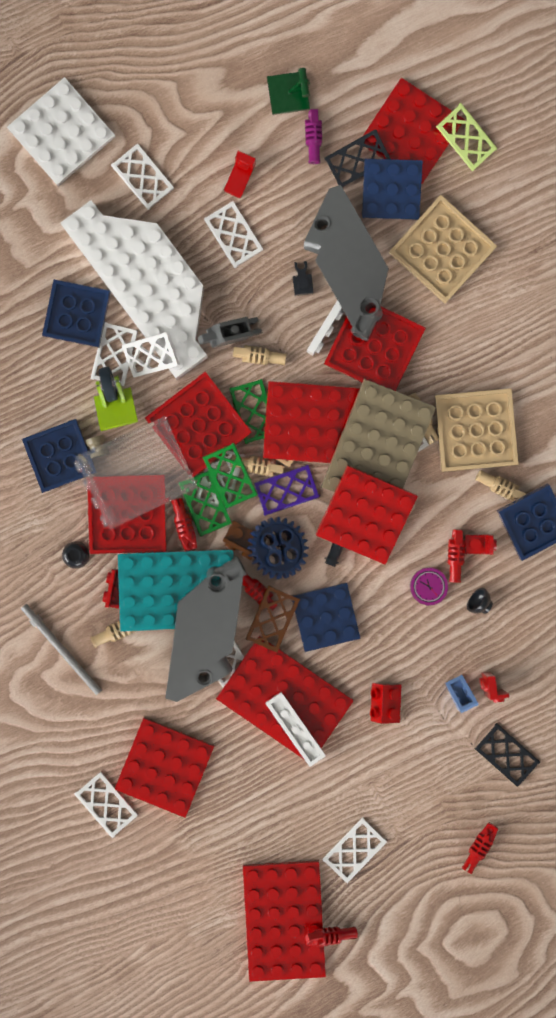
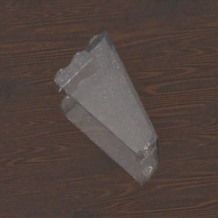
[74,417,198,530]

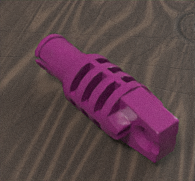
[305,109,322,165]

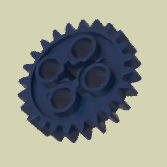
[247,517,309,580]

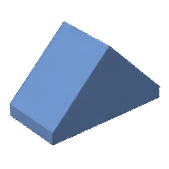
[445,675,479,713]

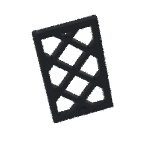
[324,129,390,187]
[474,723,540,787]

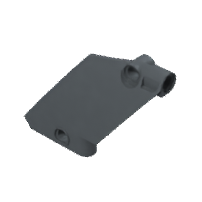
[304,185,389,340]
[165,557,246,702]

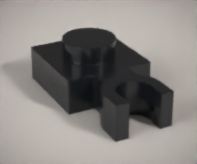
[292,261,314,296]

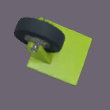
[94,367,138,431]

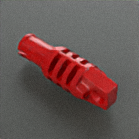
[171,498,197,551]
[447,529,466,583]
[242,573,278,611]
[462,822,499,874]
[304,926,358,947]

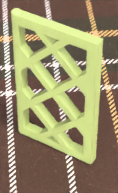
[436,103,497,171]

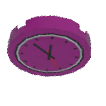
[410,567,448,606]

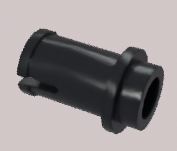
[324,543,344,567]

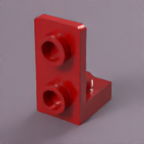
[224,151,256,199]
[465,535,497,555]

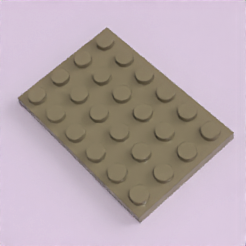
[321,379,436,492]

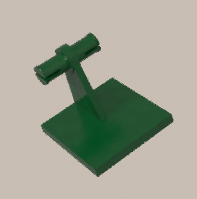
[267,68,310,115]

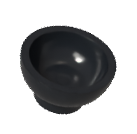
[62,541,90,569]
[467,588,493,614]

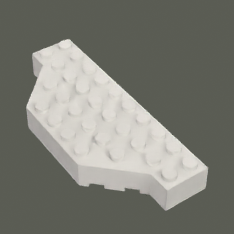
[61,200,208,380]

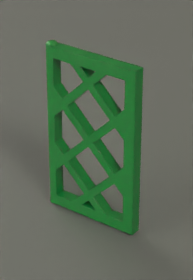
[229,379,267,444]
[203,443,258,509]
[178,471,232,537]

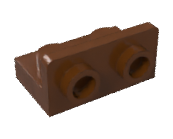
[222,520,267,560]

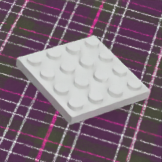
[7,77,115,186]

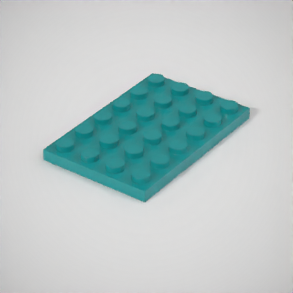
[118,550,234,632]

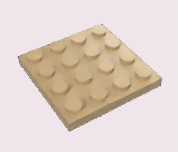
[389,195,497,304]
[434,388,519,472]

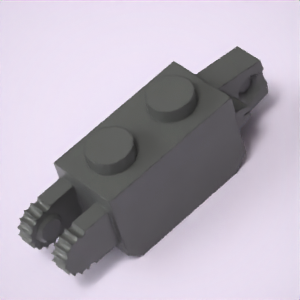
[197,317,262,348]

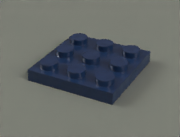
[362,159,423,220]
[42,279,111,348]
[22,419,97,493]
[496,483,556,561]
[292,583,361,652]

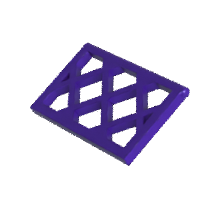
[254,465,320,516]

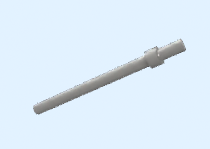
[21,604,102,695]

